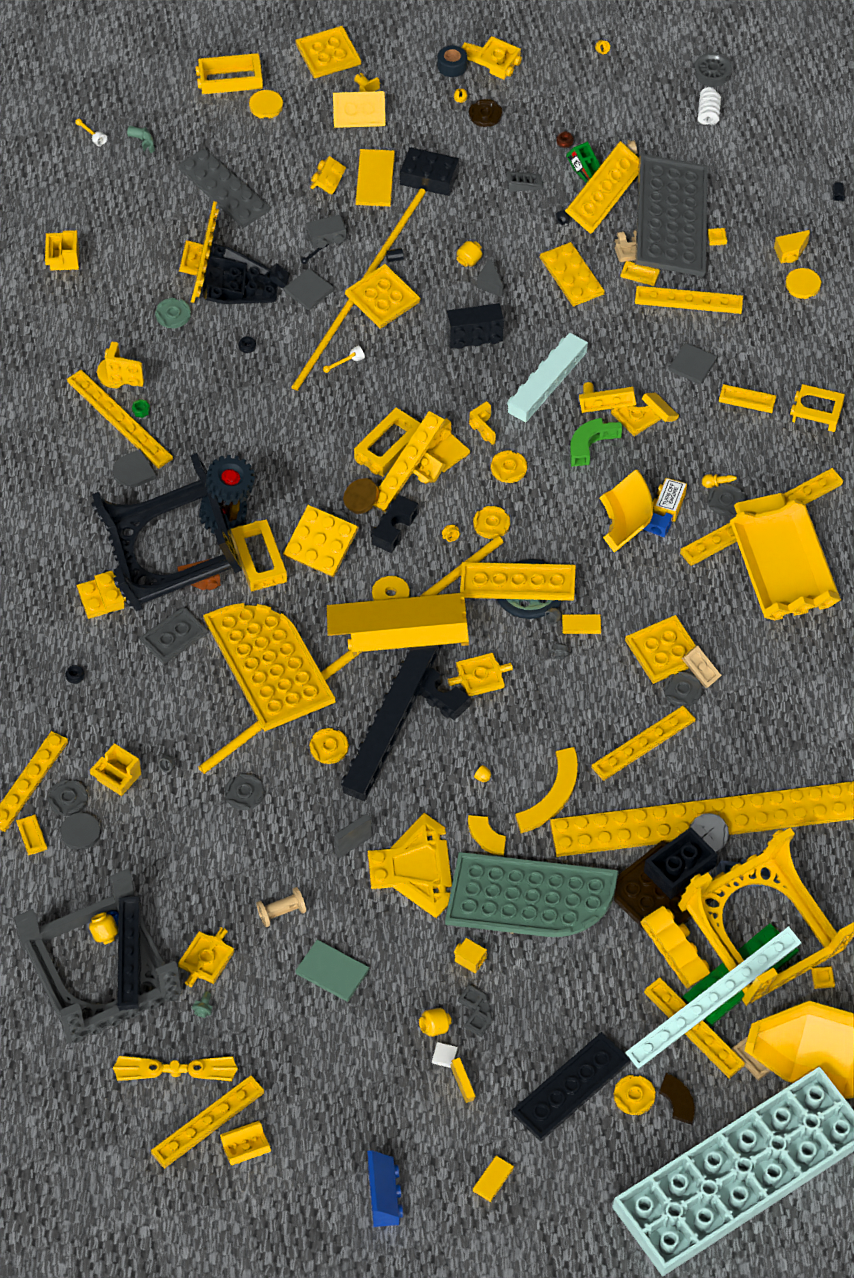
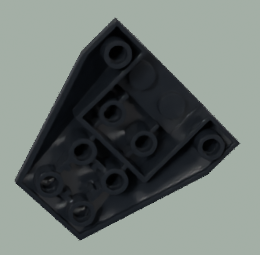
[202,243,278,304]

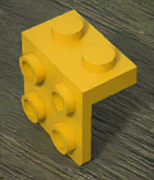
[105,341,144,387]

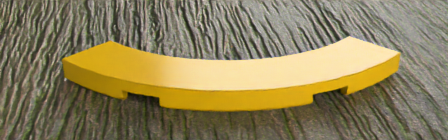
[515,747,578,833]

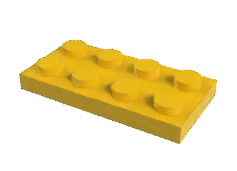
[540,242,604,307]

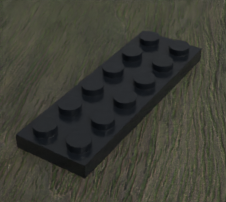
[511,1032,631,1142]

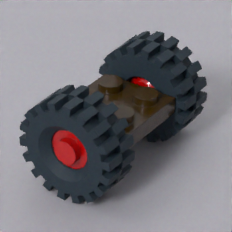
[199,455,255,534]

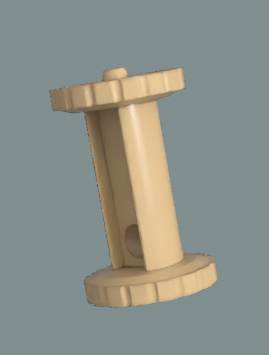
[256,887,306,927]

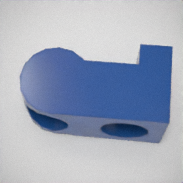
[643,513,673,538]

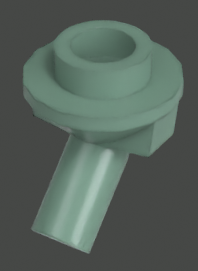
[192,992,212,1018]

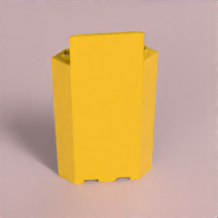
[730,493,841,620]
[327,593,469,656]

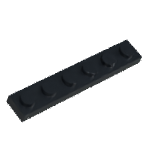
[117,896,141,1011]

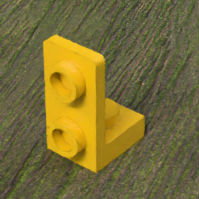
[469,401,496,445]

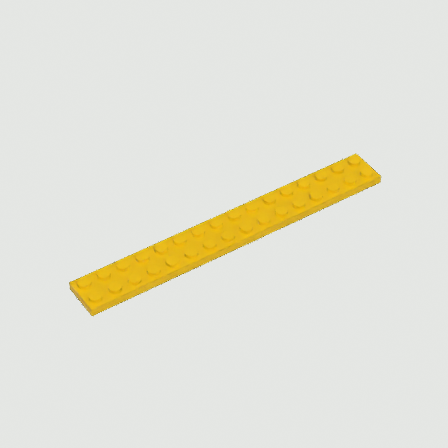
[550,781,854,857]

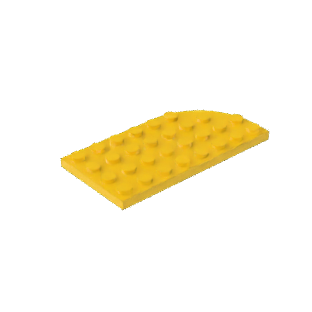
[203,603,336,732]

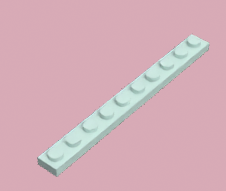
[625,926,802,1070]

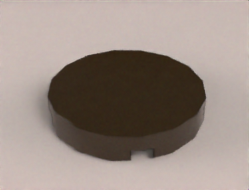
[469,99,503,127]

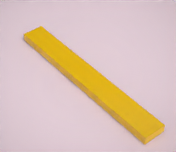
[67,370,173,469]

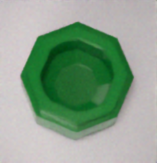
[132,399,150,418]

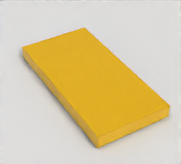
[356,149,395,206]

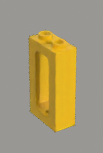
[196,53,263,94]
[354,408,421,477]
[231,519,287,592]

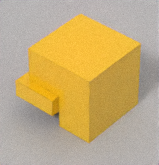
[45,230,79,270]
[90,743,141,796]

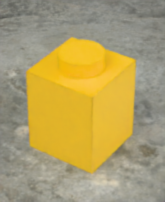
[454,938,487,974]

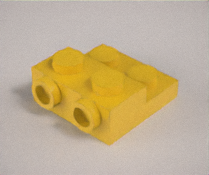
[475,36,522,80]
[77,570,127,619]

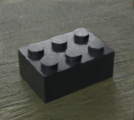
[400,147,459,196]
[446,303,504,349]
[644,827,718,900]

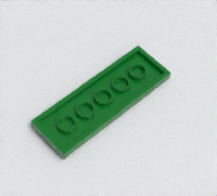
[682,923,799,1026]

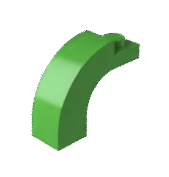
[570,418,622,467]

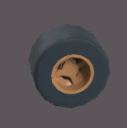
[437,45,468,77]

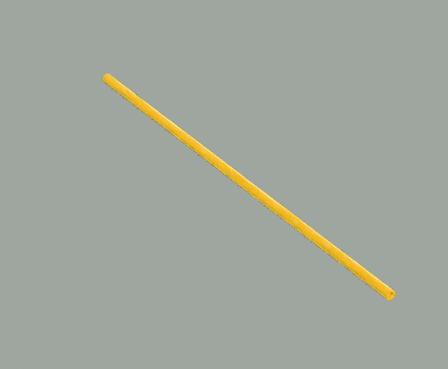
[198,536,503,774]

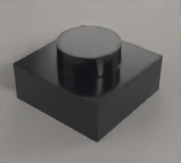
[269,263,290,288]

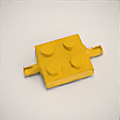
[448,653,513,697]
[178,927,235,987]

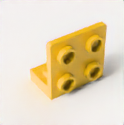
[427,418,470,472]

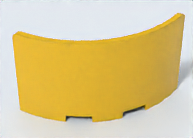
[600,470,653,552]

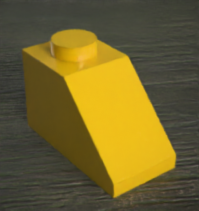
[774,230,810,263]

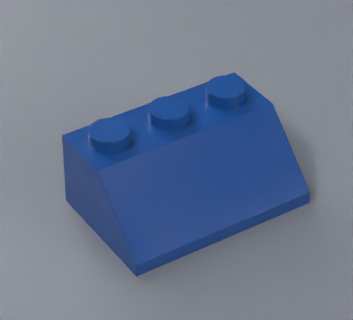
[368,1150,403,1227]

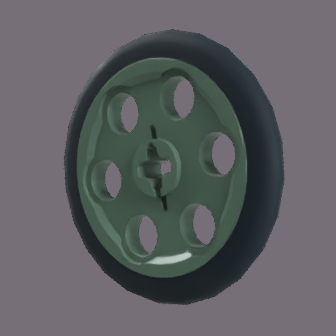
[497,559,563,619]

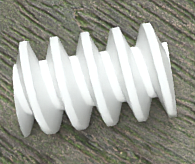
[698,87,721,125]

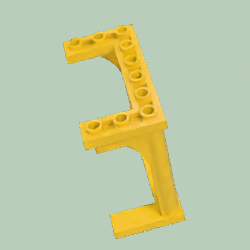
[678,827,854,1006]

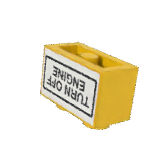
[653,478,687,522]

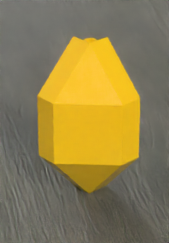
[744,1001,854,1099]

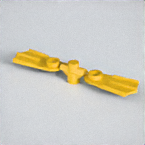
[113,1056,238,1081]

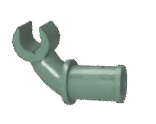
[127,125,155,153]

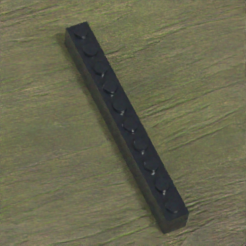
[341,645,443,802]

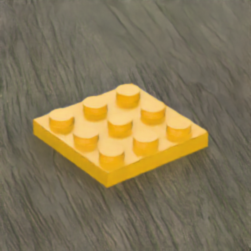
[295,26,361,79]
[345,264,421,329]
[283,505,359,577]
[625,615,696,684]

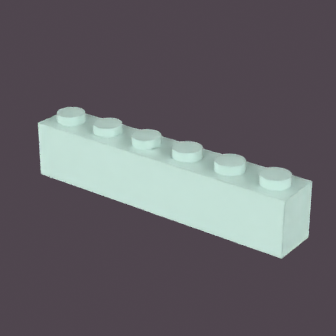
[507,333,588,423]

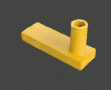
[579,382,636,413]

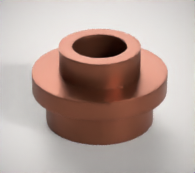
[556,132,573,148]

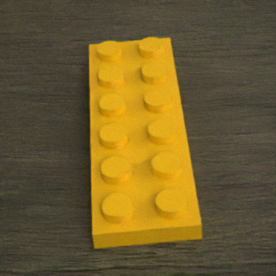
[565,141,639,234]
[460,562,576,600]

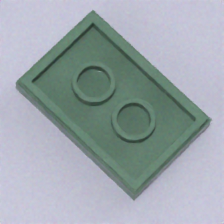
[295,940,369,1002]

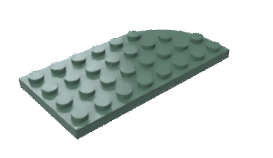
[445,852,618,937]

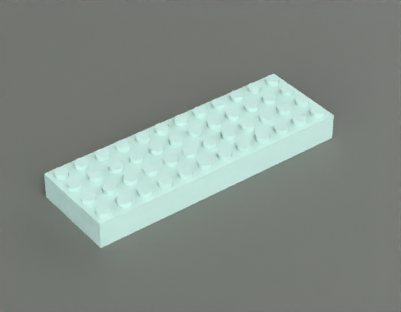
[612,1067,854,1277]

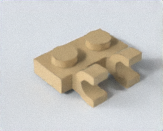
[614,230,636,262]

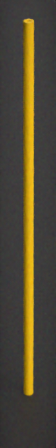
[291,189,426,391]

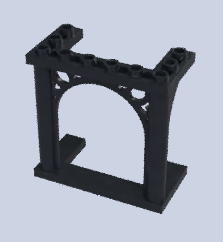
[91,453,242,611]

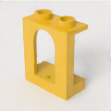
[790,384,845,432]

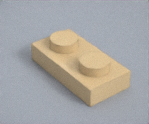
[682,646,722,688]

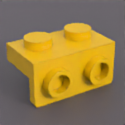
[310,156,346,194]
[412,451,446,484]
[220,1121,271,1166]

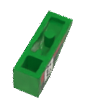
[566,141,600,183]

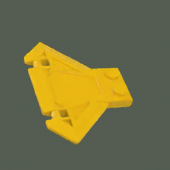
[368,813,452,918]

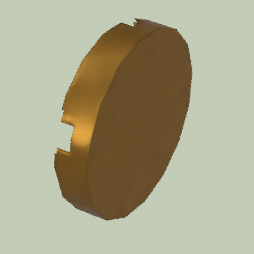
[343,478,379,514]

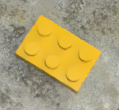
[333,91,385,128]

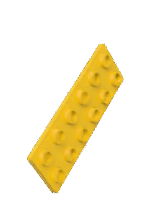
[179,201,219,303]

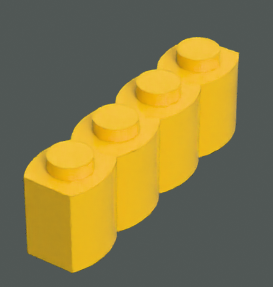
[640,906,710,989]

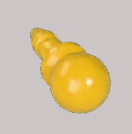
[702,474,737,488]

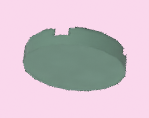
[155,298,191,328]

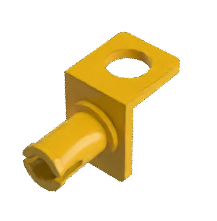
[354,73,380,92]

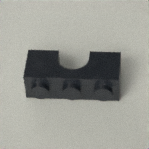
[370,495,419,553]
[418,668,470,721]

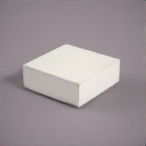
[432,1042,457,1068]

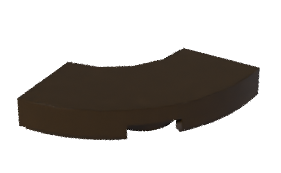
[659,1073,695,1125]

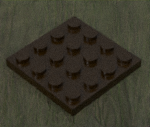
[613,841,718,932]

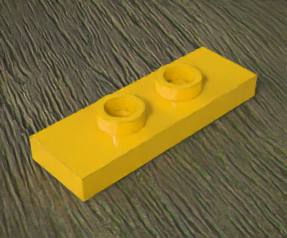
[719,384,776,413]

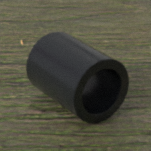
[832,182,845,201]
[386,248,404,263]

